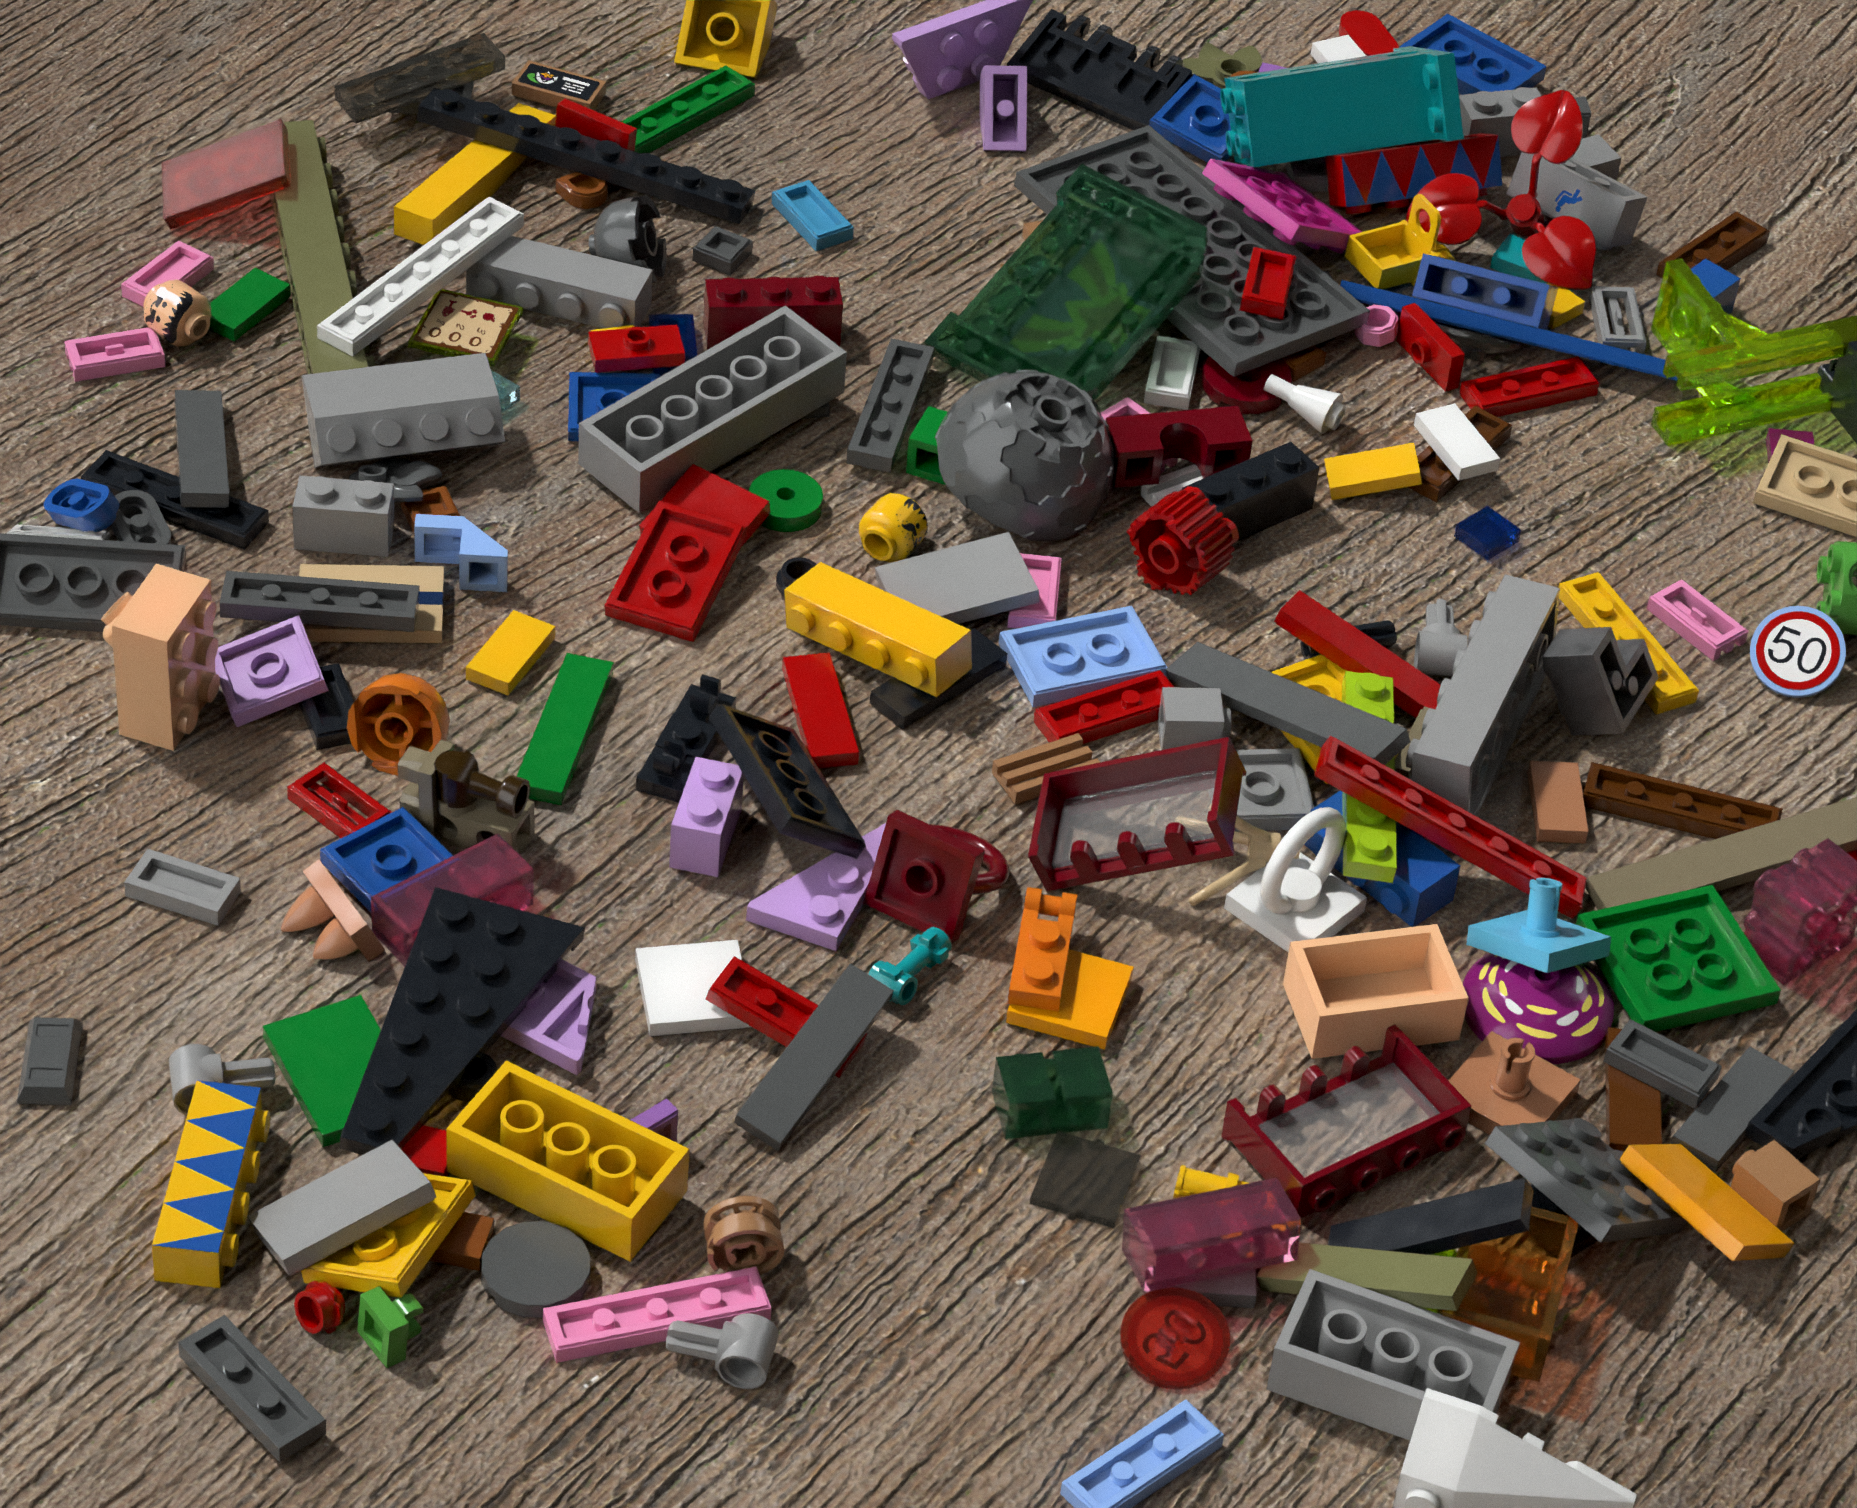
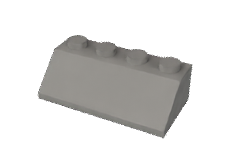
[302,353,505,468]
[1266,1269,1520,1440]

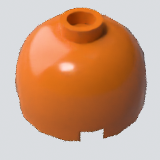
[347,673,450,776]

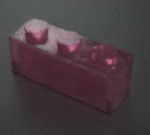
[371,834,534,967]
[1122,1178,1301,1292]

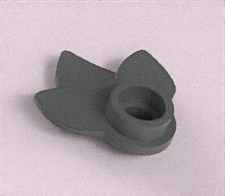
[349,458,442,502]

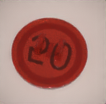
[1120,1287,1230,1390]

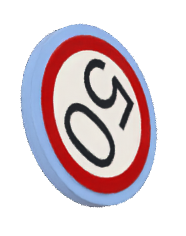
[1750,606,1846,698]

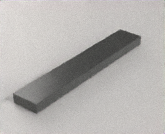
[1165,642,1410,765]

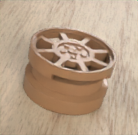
[703,1196,784,1275]

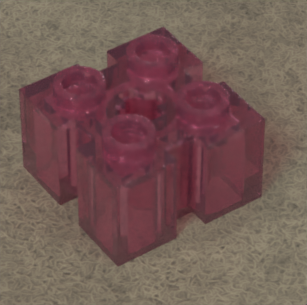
[1744,838,1857,985]

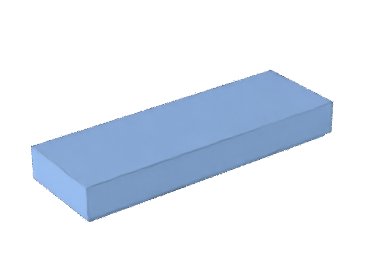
[1060,1400,1224,1508]

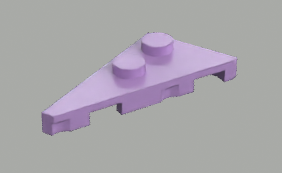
[746,823,886,951]

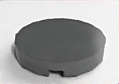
[482,1221,590,1318]

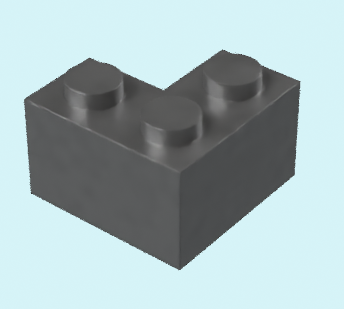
[1542,627,1659,735]

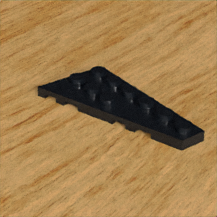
[1745,1009,1857,1159]

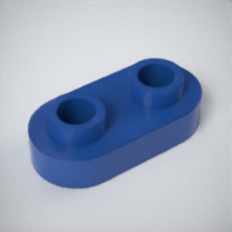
[44,479,119,532]

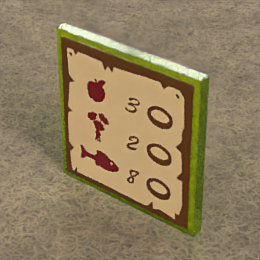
[408,289,523,367]

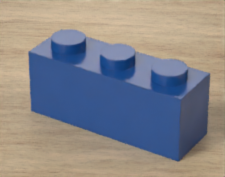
[1412,253,1558,330]
[1304,790,1460,927]

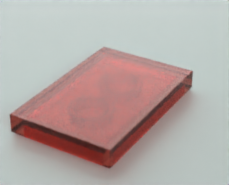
[162,119,291,229]

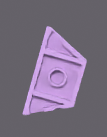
[892,0,1033,99]
[501,960,596,1075]

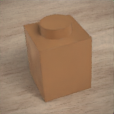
[1731,1140,1820,1232]

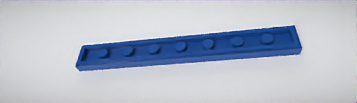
[1340,280,1687,381]

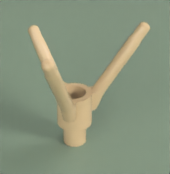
[1176,807,1300,906]

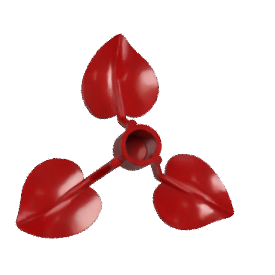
[1406,90,1596,290]

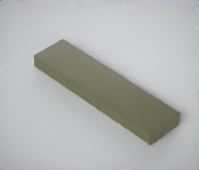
[1257,1240,1478,1311]

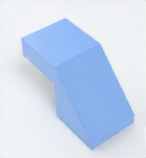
[414,514,508,592]

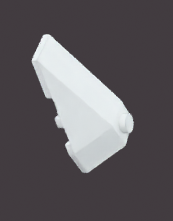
[1393,1388,1637,1508]

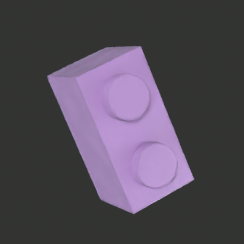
[669,757,744,877]

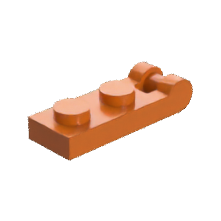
[1007,887,1078,1012]

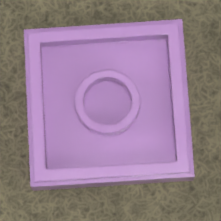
[215,615,329,727]

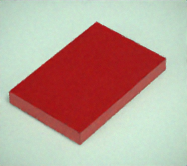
[604,500,747,642]

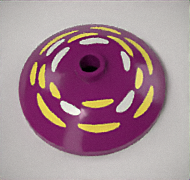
[1463,953,1614,1064]

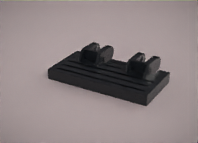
[1007,9,1192,130]

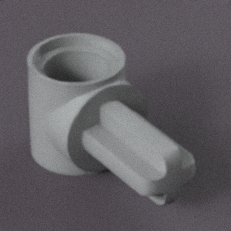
[1414,599,1467,677]
[169,1044,275,1115]
[666,1313,779,1389]

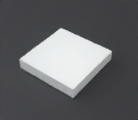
[635,940,751,1036]

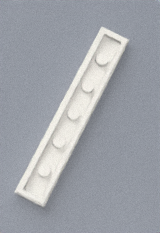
[317,197,524,356]

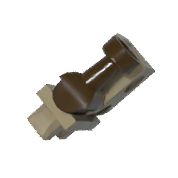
[398,739,535,866]

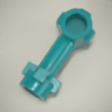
[868,927,952,1005]

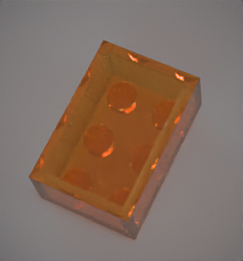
[1441,1207,1578,1382]

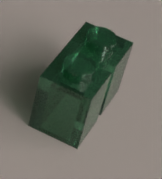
[992,1046,1113,1139]

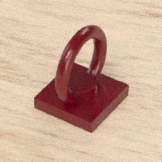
[863,810,1009,944]

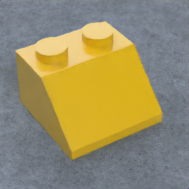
[674,0,778,79]

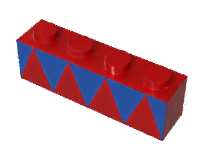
[1325,133,1503,214]

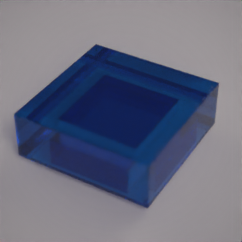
[1454,506,1521,561]

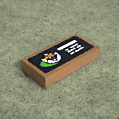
[512,60,606,110]

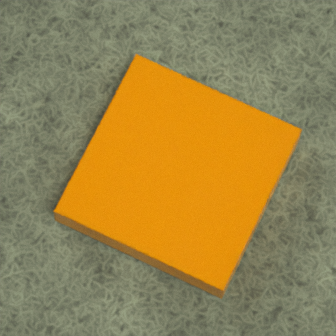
[1006,949,1134,1050]

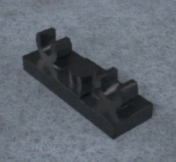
[636,674,736,803]

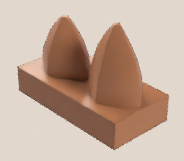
[281,859,385,962]

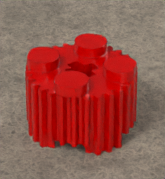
[1127,486,1239,596]

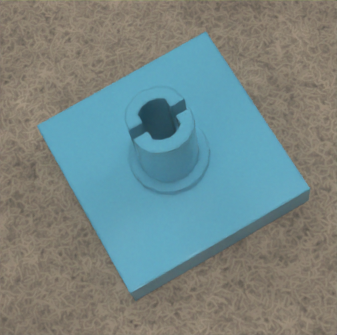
[1466,878,1611,973]

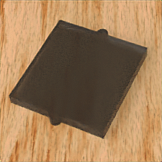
[1030,1131,1141,1229]

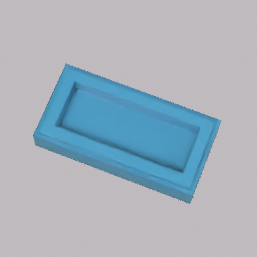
[772,180,854,251]

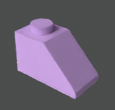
[979,65,1027,152]

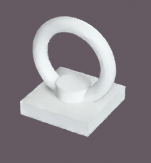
[1224,807,1367,952]

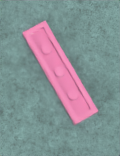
[543,1267,771,1363]

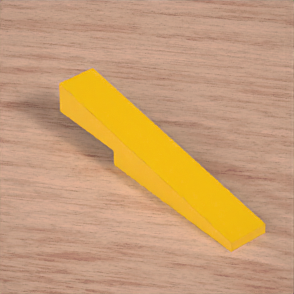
[394,103,556,245]

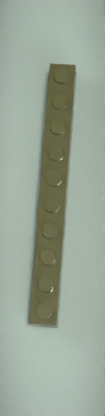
[261,120,375,374]

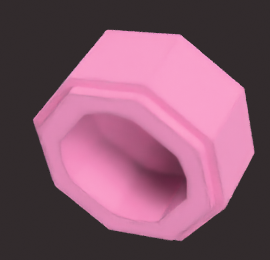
[1355,304,1399,347]

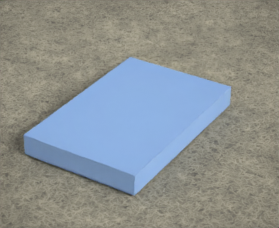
[999,606,1167,707]

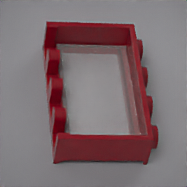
[1028,737,1247,891]
[1221,1024,1472,1220]

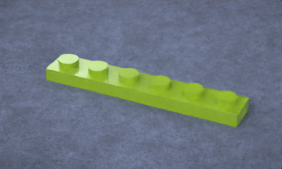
[1342,671,1397,883]

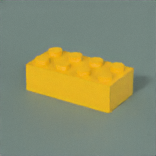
[446,1061,690,1262]

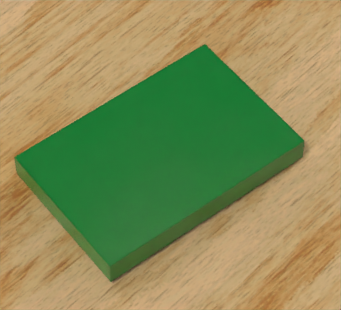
[263,995,381,1147]

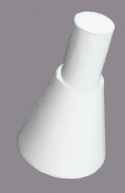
[1264,374,1347,434]

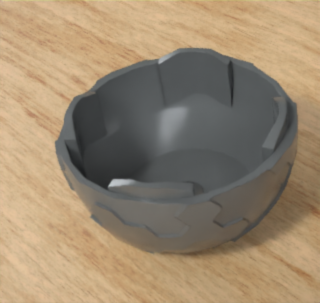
[935,369,1114,541]

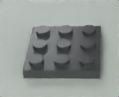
[1485,1118,1687,1243]

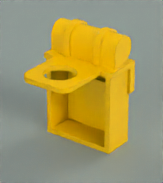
[1345,194,1456,290]

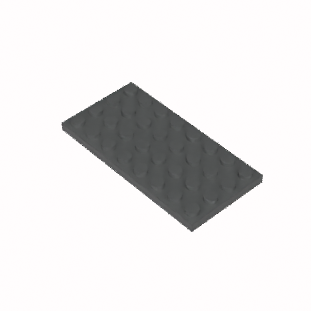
[1014,125,1370,377]

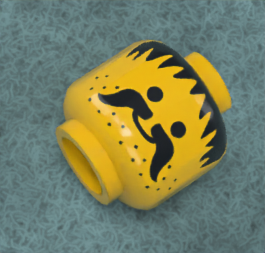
[859,493,928,562]

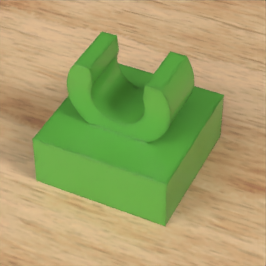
[357,1286,423,1368]

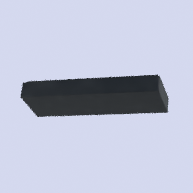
[870,628,1008,729]

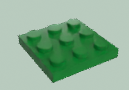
[1576,885,1781,1032]

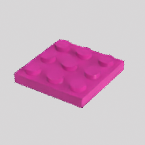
[1202,159,1362,254]

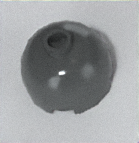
[589,195,667,283]

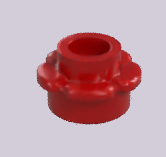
[294,1281,345,1334]

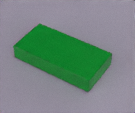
[209,268,291,342]

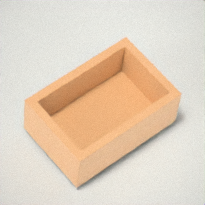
[112,564,220,751]
[1283,924,1468,1059]

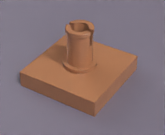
[1448,1031,1581,1135]

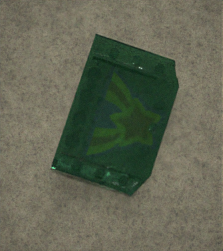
[924,164,1208,400]

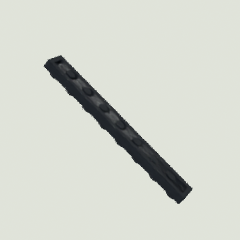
[417,88,756,224]

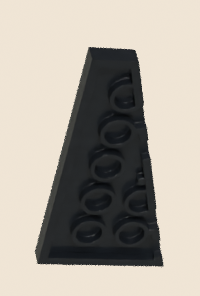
[340,887,585,1155]

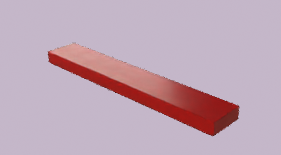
[1314,736,1587,919]

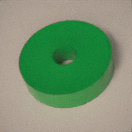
[749,469,823,532]

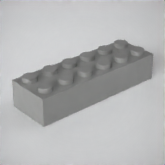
[578,306,847,513]
[1406,574,1560,816]

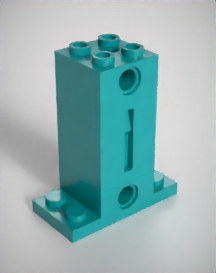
[1220,46,1464,167]

